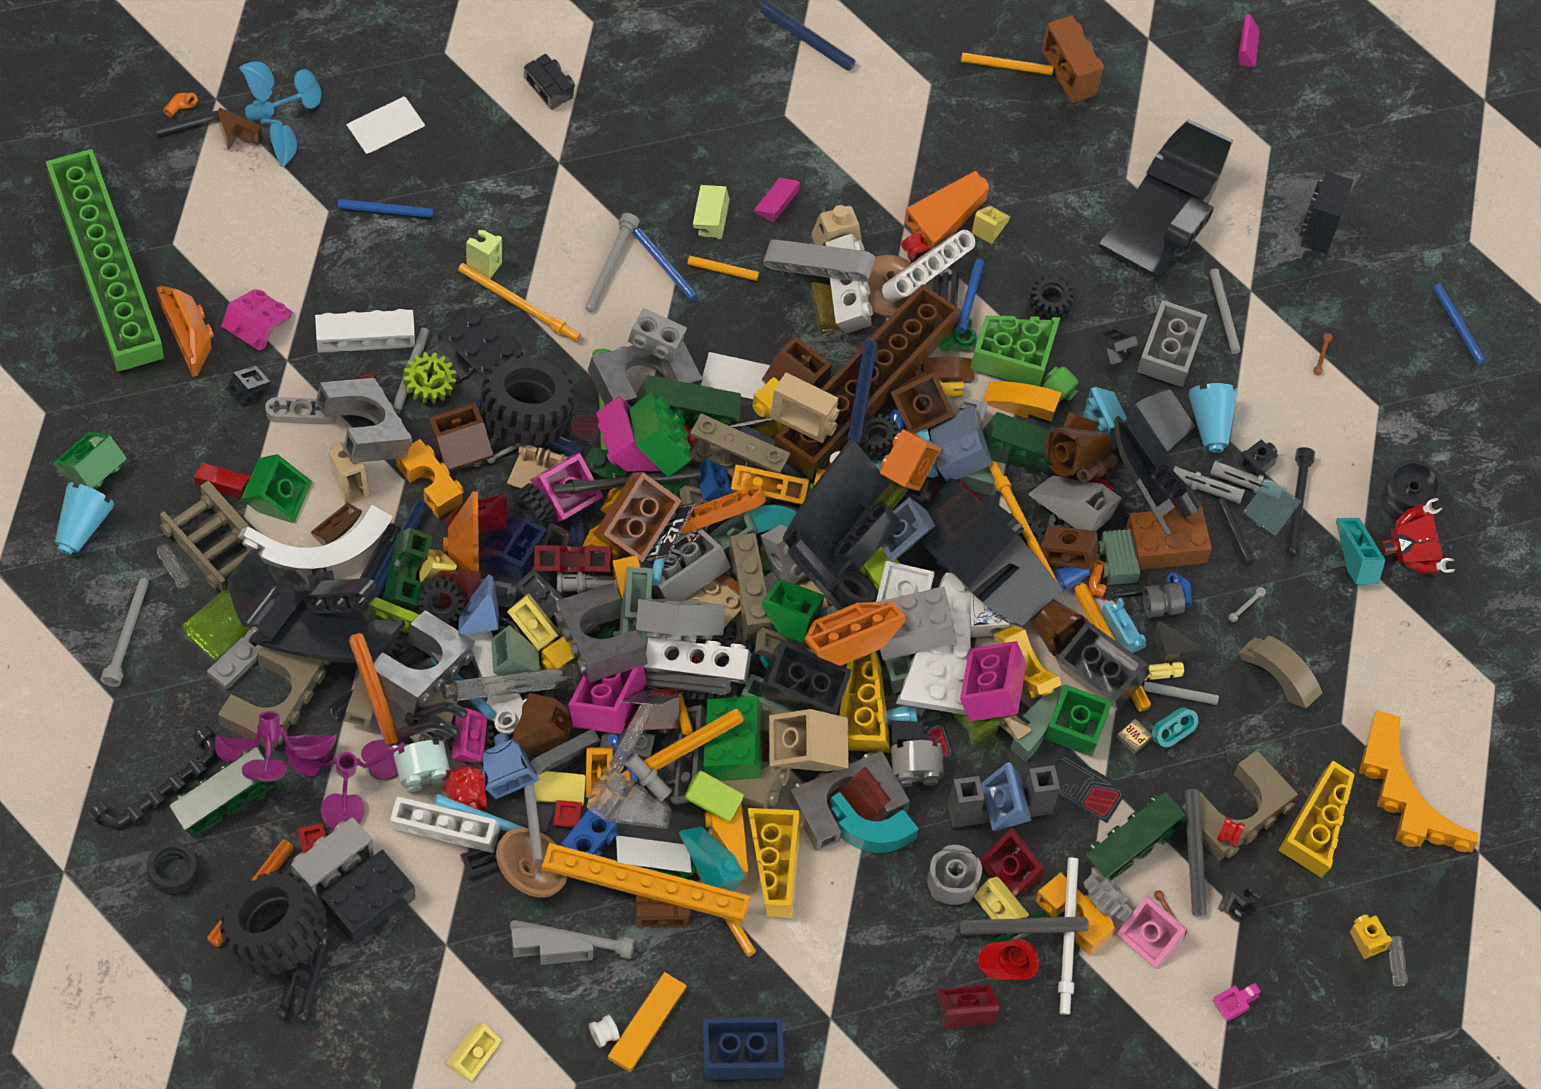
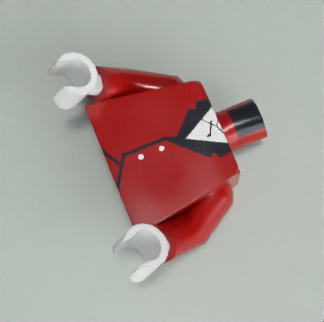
[1381,498,1455,574]

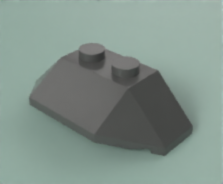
[659,705,707,804]

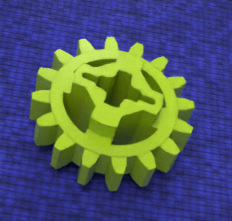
[403,352,456,404]

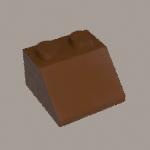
[890,368,955,433]

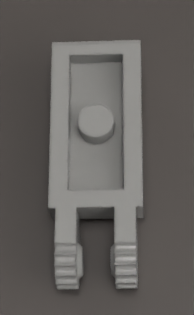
[207,627,262,690]

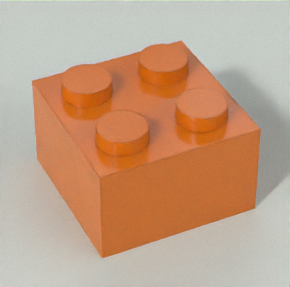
[880,429,942,491]

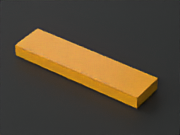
[608,972,687,1072]

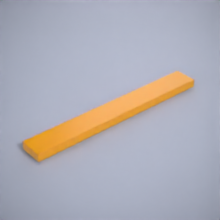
[542,843,751,923]

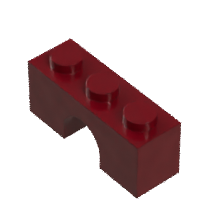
[534,545,613,573]

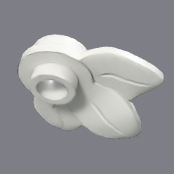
[486,687,527,735]

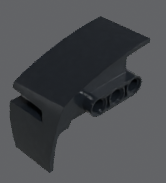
[1098,119,1233,279]
[1114,388,1200,535]
[918,478,1063,625]
[227,548,406,663]

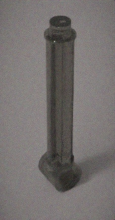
[442,662,584,702]

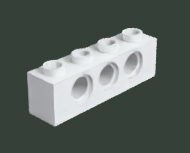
[825,234,873,334]
[644,634,751,684]
[390,797,500,853]

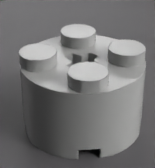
[891,740,944,787]
[927,845,982,905]

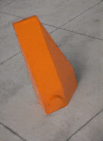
[443,491,479,578]

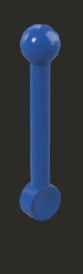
[608,734,639,782]

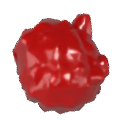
[444,766,487,811]

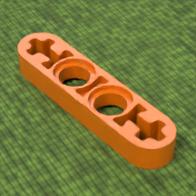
[680,486,766,534]

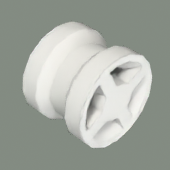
[589,1015,620,1048]

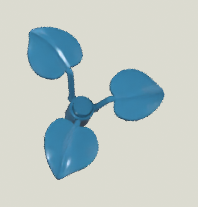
[239,61,321,167]

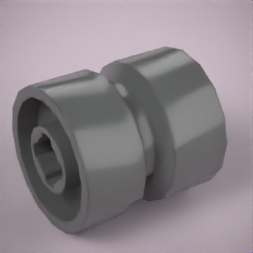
[1143,582,1185,618]

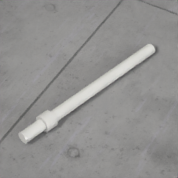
[1058,858,1078,1015]

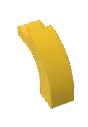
[994,625,1061,699]

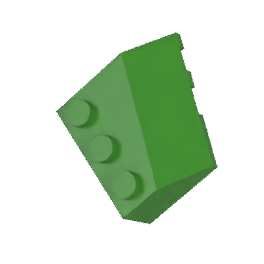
[970,315,1060,387]

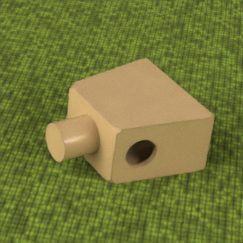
[812,205,862,246]
[329,442,369,504]

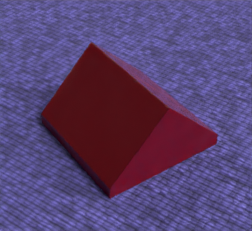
[445,493,507,535]
[980,828,1045,898]
[938,984,999,1028]

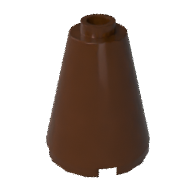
[1045,427,1113,477]
[1030,599,1088,657]

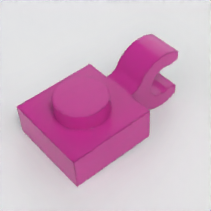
[1212,983,1261,1022]

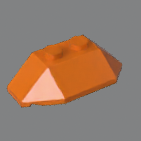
[156,286,214,377]
[805,601,906,666]

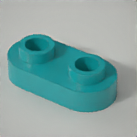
[1152,707,1198,747]

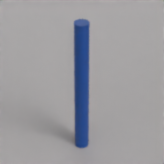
[338,199,434,218]
[633,228,698,301]
[956,258,984,333]
[1433,284,1486,365]

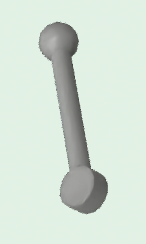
[486,443,520,463]
[1229,587,1266,622]

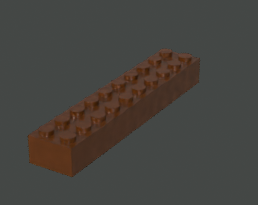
[774,284,961,479]

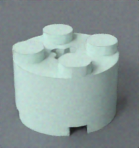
[394,740,450,793]

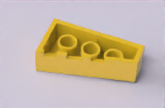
[839,651,891,753]
[1278,761,1355,878]
[748,808,801,918]

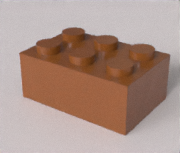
[1042,15,1104,103]
[593,472,682,563]
[1126,506,1212,570]

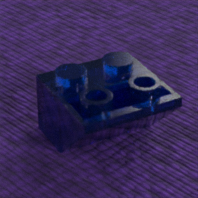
[479,518,547,580]

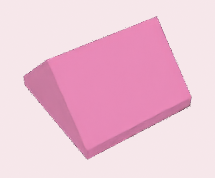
[1117,895,1187,968]

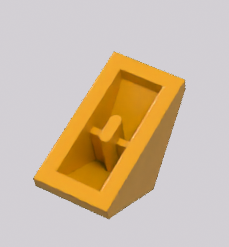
[586,747,613,798]

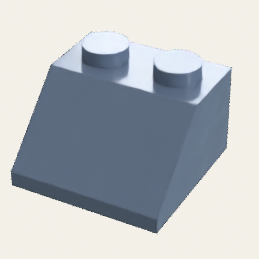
[882,497,935,562]

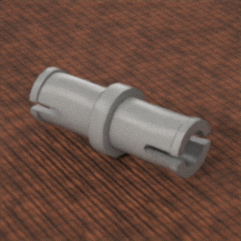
[625,753,672,801]

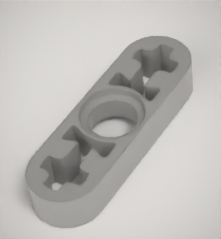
[265,397,337,424]

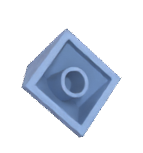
[458,574,499,635]
[981,763,1031,831]

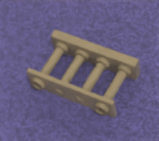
[689,414,790,481]
[160,481,266,594]

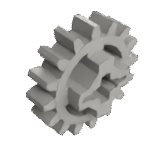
[1083,874,1133,921]

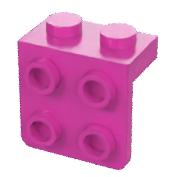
[221,289,293,351]

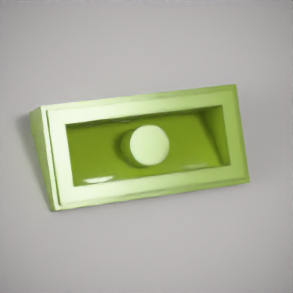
[685,771,744,822]

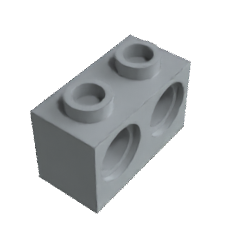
[628,307,687,362]

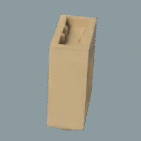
[770,373,839,443]

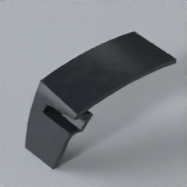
[783,439,900,611]

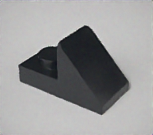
[1095,327,1138,365]

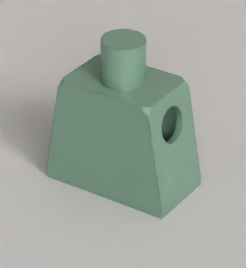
[491,626,546,687]

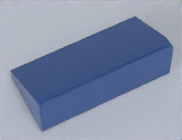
[696,458,732,501]

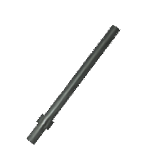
[553,469,701,495]

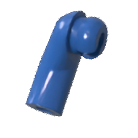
[1166,573,1192,608]

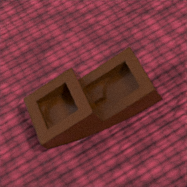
[921,357,975,383]

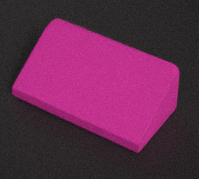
[1238,14,1259,67]
[754,178,800,223]
[452,708,487,763]

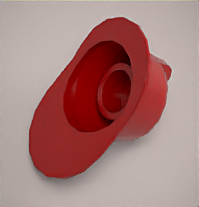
[978,938,1039,980]

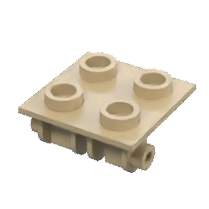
[507,444,567,489]
[686,579,742,636]

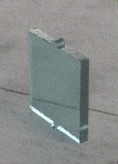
[1243,478,1301,536]

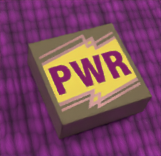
[1116,719,1152,755]

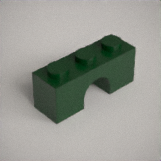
[383,528,432,610]

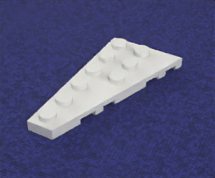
[896,573,970,715]

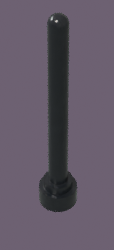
[1288,447,1315,555]

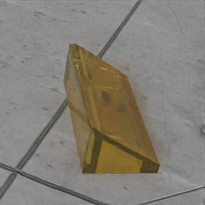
[811,283,840,332]

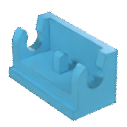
[1101,598,1146,653]

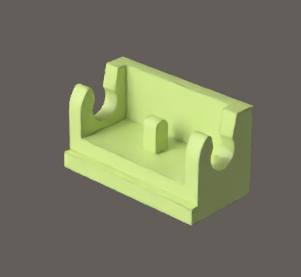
[693,185,730,239]
[466,230,502,279]

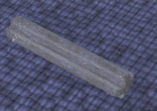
[609,704,655,772]

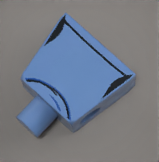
[483,733,540,799]

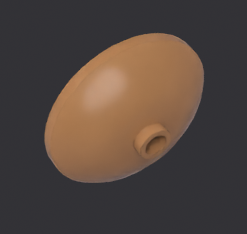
[866,255,925,318]
[496,828,567,897]

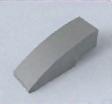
[511,928,593,965]

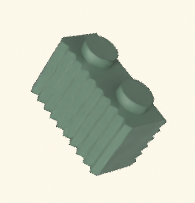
[1098,529,1140,585]

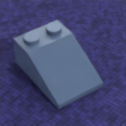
[930,406,993,482]

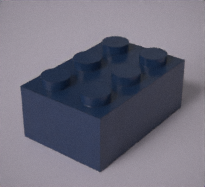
[701,1017,784,1080]

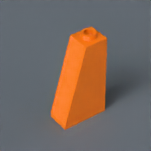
[904,171,989,250]

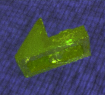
[954,713,1000,745]

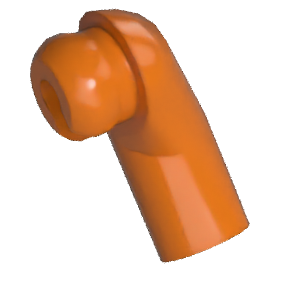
[163,93,198,117]
[1088,560,1107,598]

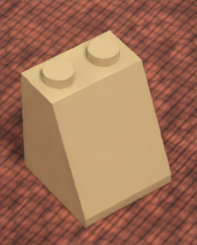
[769,709,848,771]

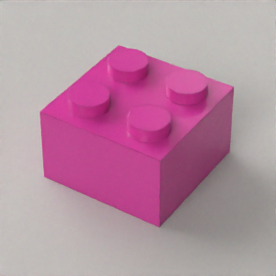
[530,453,603,523]

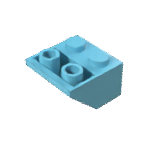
[1083,387,1127,449]

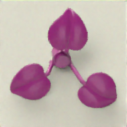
[215,711,336,781]
[286,734,407,830]

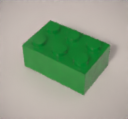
[630,391,691,477]
[703,696,764,781]

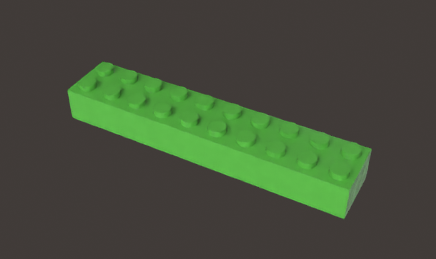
[46,149,164,372]

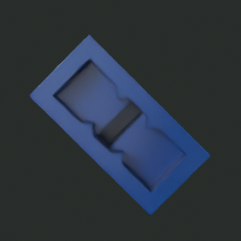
[561,806,618,857]

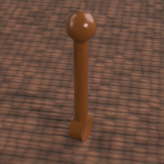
[1313,333,1333,375]
[1154,890,1187,937]

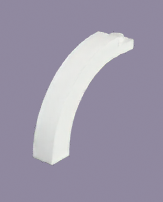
[238,505,393,571]

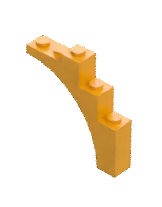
[1359,710,1479,853]

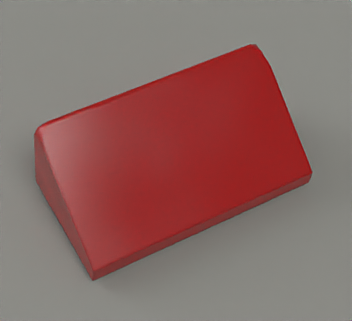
[194,463,250,499]

